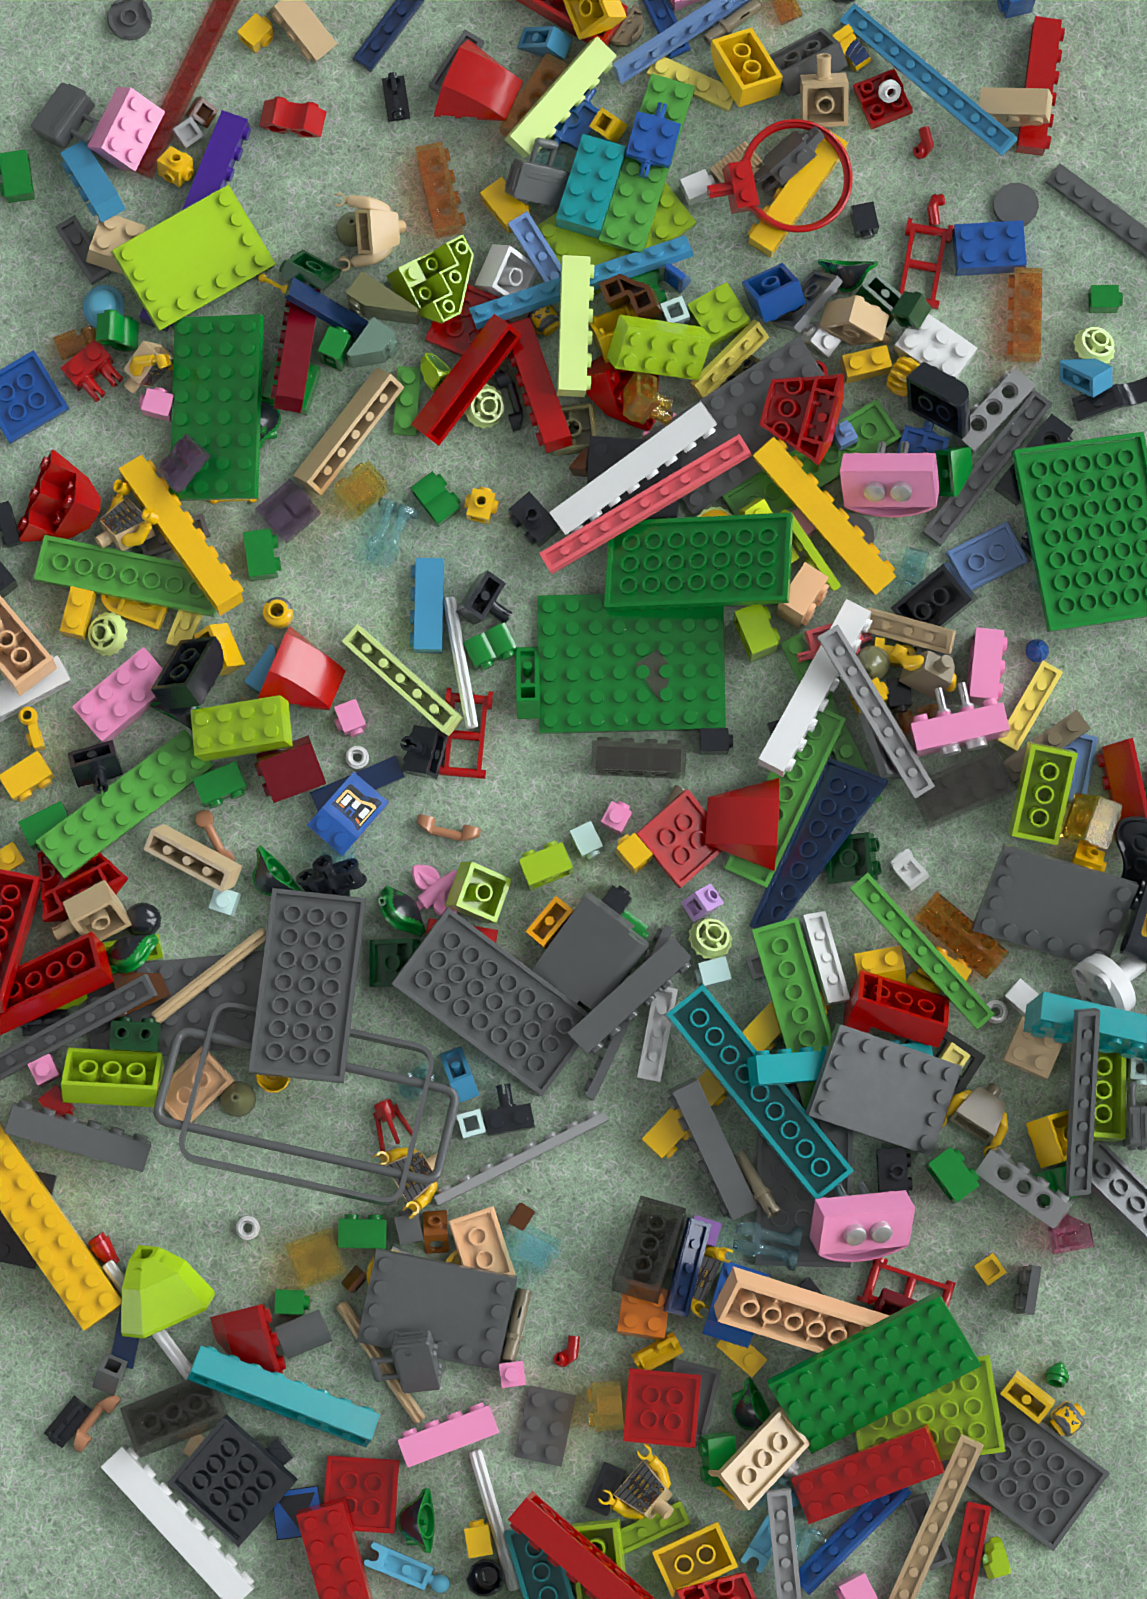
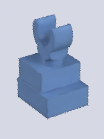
[833,420,858,451]

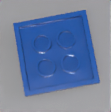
[0,350,70,444]

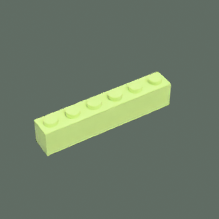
[504,37,617,158]
[557,255,594,397]
[342,624,464,736]

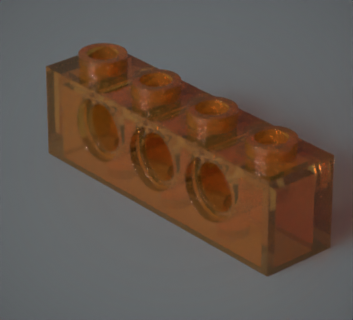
[500,53,568,137]
[415,141,466,239]
[1007,267,1043,363]
[914,891,1009,979]

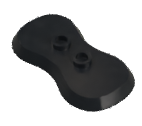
[1115,816,1147,910]

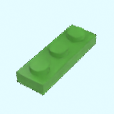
[393,366,421,436]

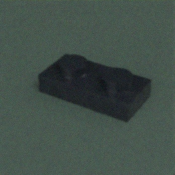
[585,1461,626,1516]

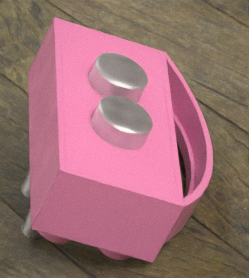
[840,441,939,518]
[909,682,1010,757]
[810,1182,915,1262]

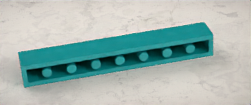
[747,1039,933,1087]
[187,1346,380,1448]

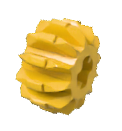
[886,356,920,397]

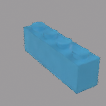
[60,141,126,222]
[410,558,445,654]

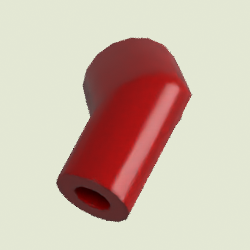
[913,126,934,159]
[927,193,945,226]
[553,1335,580,1367]

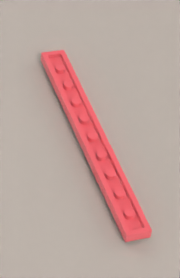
[539,434,752,574]

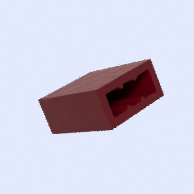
[254,735,326,803]

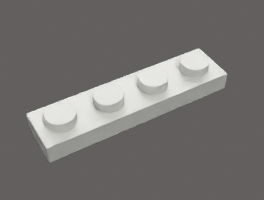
[801,911,850,1006]
[637,987,678,1082]

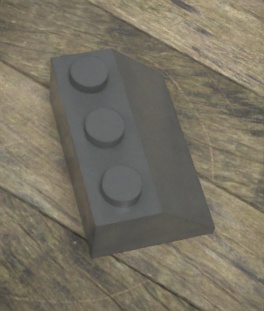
[769,28,848,97]

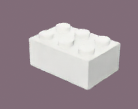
[893,314,978,379]

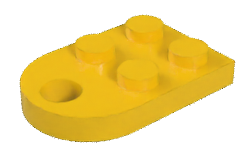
[101,595,169,631]

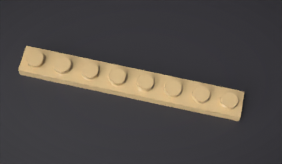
[889,1434,984,1599]

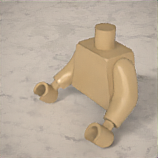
[333,193,406,271]

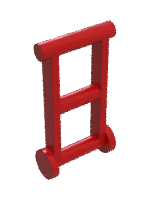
[899,217,953,310]
[439,687,493,779]
[856,1257,956,1307]

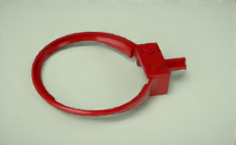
[707,119,853,233]

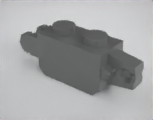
[754,126,825,192]

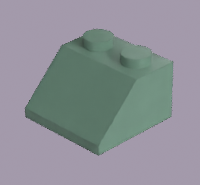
[347,317,399,368]

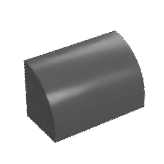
[275,1310,332,1359]

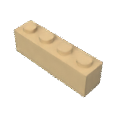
[144,824,242,892]

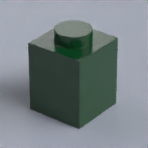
[891,291,932,330]

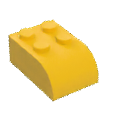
[711,27,783,108]
[651,1521,738,1597]

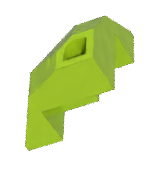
[386,235,474,323]
[121,1245,215,1339]

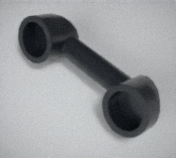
[494,370,524,432]

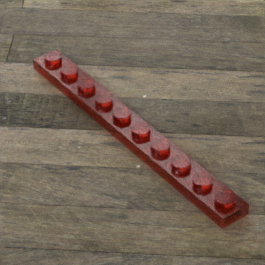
[133,0,240,179]

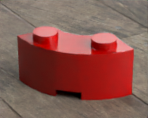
[259,96,327,138]

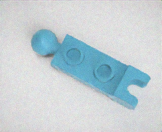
[740,1490,800,1574]
[363,1541,450,1593]

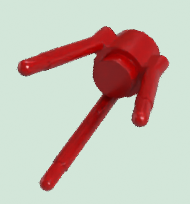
[373,1099,413,1152]

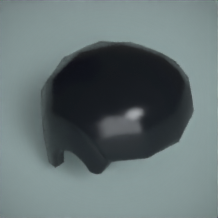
[127,902,161,935]
[466,1559,504,1597]

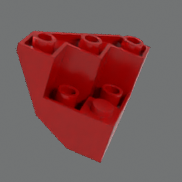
[586,356,659,431]
[17,449,101,542]
[210,1304,286,1374]

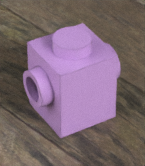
[681,884,724,922]

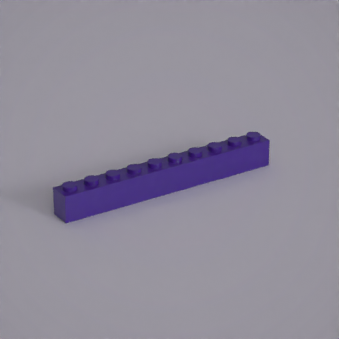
[139,110,251,332]

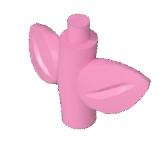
[412,864,458,916]

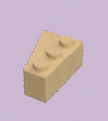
[269,0,337,63]
[979,87,1053,128]

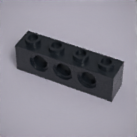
[994,414,1074,506]

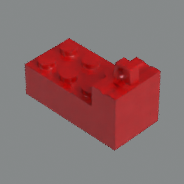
[843,969,950,1048]

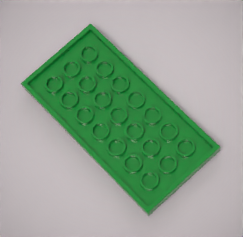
[169,314,264,501]
[604,512,793,611]
[767,1291,982,1454]

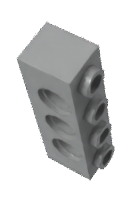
[952,368,1036,456]
[975,1148,1072,1229]

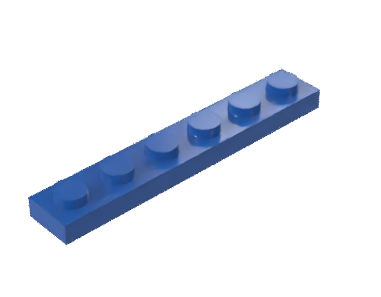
[799,1487,912,1595]

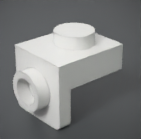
[801,321,841,358]
[890,849,929,891]

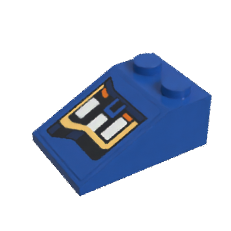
[307,772,389,856]

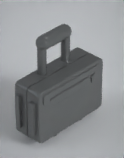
[31,82,100,149]
[505,137,570,208]
[1123,1081,1147,1151]
[369,1330,443,1393]

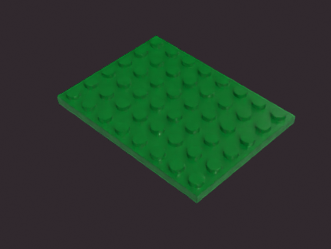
[1011,431,1147,632]
[538,594,726,734]

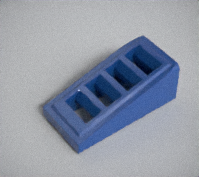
[664,263,691,293]

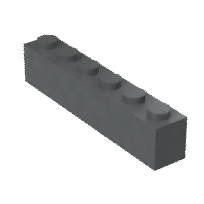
[568,937,692,1055]
[668,1078,758,1220]
[5,1100,151,1172]

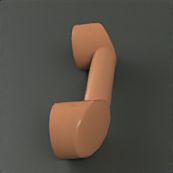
[195,810,235,861]
[416,814,481,842]
[74,1395,121,1453]

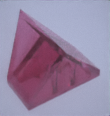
[1048,1214,1095,1254]

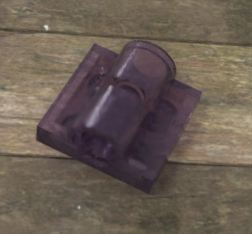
[157,434,211,493]
[255,479,321,544]

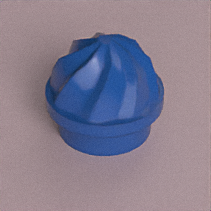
[1025,639,1049,662]

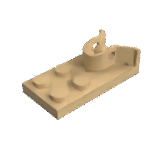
[708,1407,810,1511]

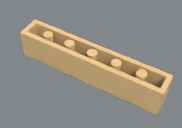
[293,368,404,495]

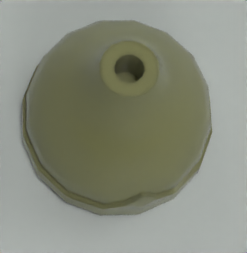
[336,212,358,247]
[857,646,890,680]
[220,1081,256,1117]

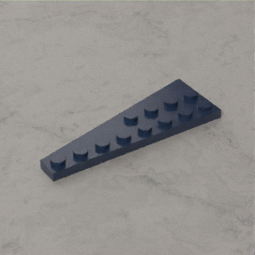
[749,758,889,929]

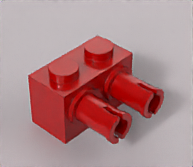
[61,339,124,402]

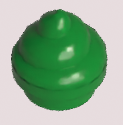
[1045,1362,1069,1388]

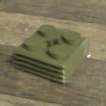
[552,403,597,456]

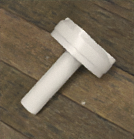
[1072,954,1147,1011]

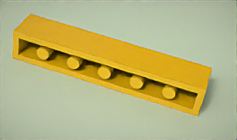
[747,128,848,258]

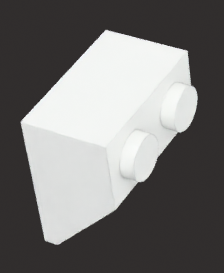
[475,244,538,298]

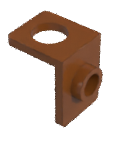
[423,1210,449,1254]

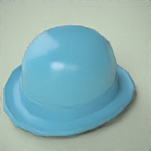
[83,285,125,328]

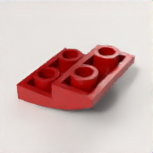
[853,69,913,130]

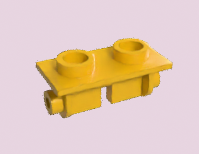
[631,1332,684,1370]

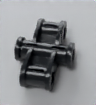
[296,855,367,896]

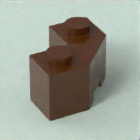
[599,274,663,319]

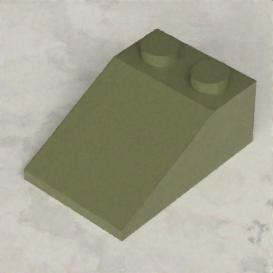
[346,271,420,325]

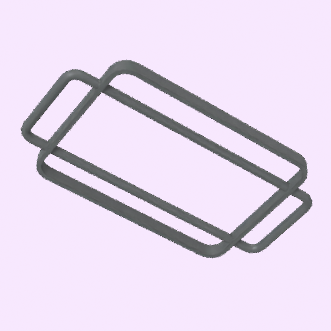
[153,1002,459,1206]

